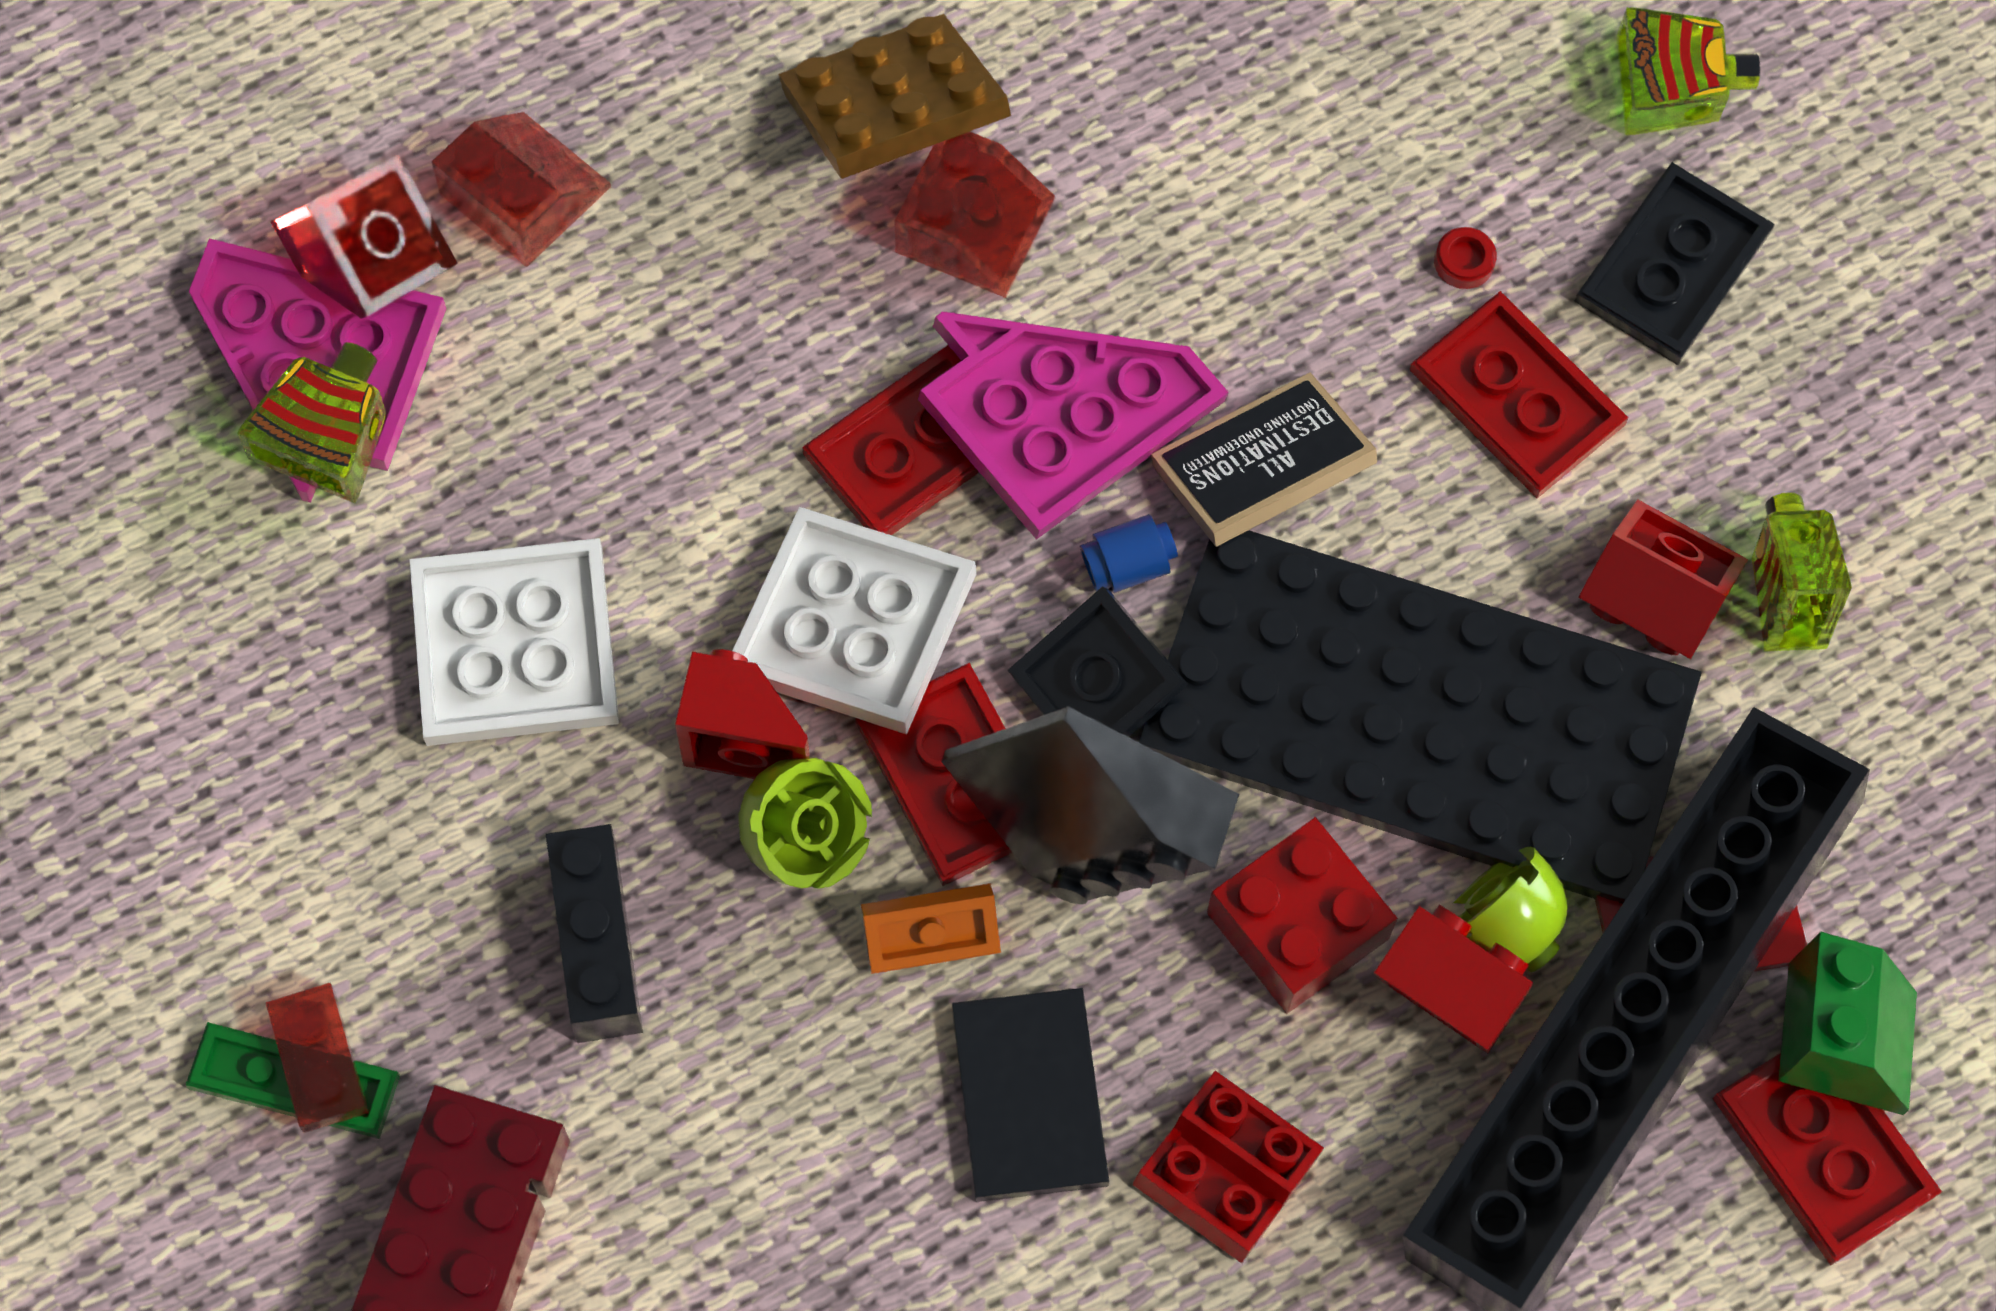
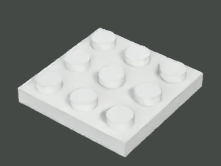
[732,507,976,734]
[410,538,619,746]

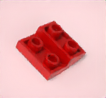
[1132,1070,1324,1264]

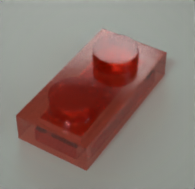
[265,982,369,1133]

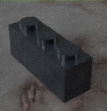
[545,824,643,1043]

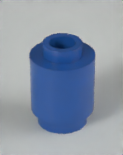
[1080,514,1178,593]

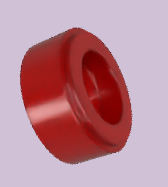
[1434,227,1497,289]

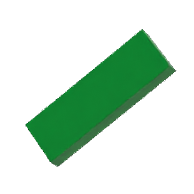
[185,1022,400,1139]

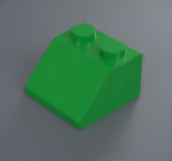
[1778,931,1917,1115]

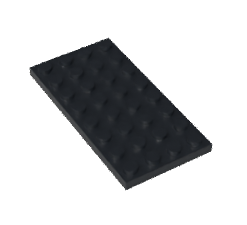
[1139,530,1702,904]

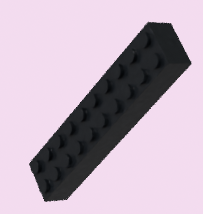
[1403,707,1870,1311]

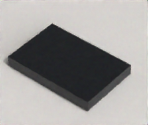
[1574,162,1775,365]
[952,988,1109,1202]

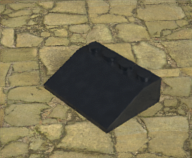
[941,707,1239,904]

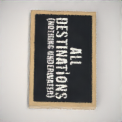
[1151,372,1377,547]

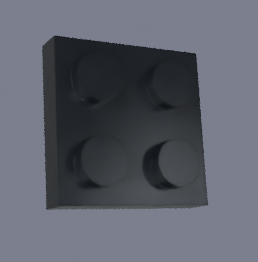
[1008,586,1188,737]

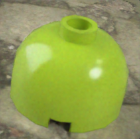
[738,757,872,889]
[1453,847,1567,972]

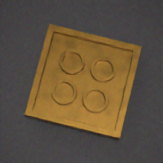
[779,13,1011,179]

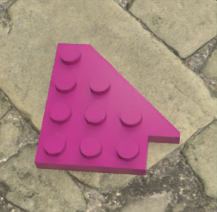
[189,238,447,503]
[918,312,1229,540]

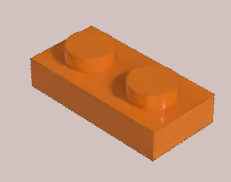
[861,883,1001,974]

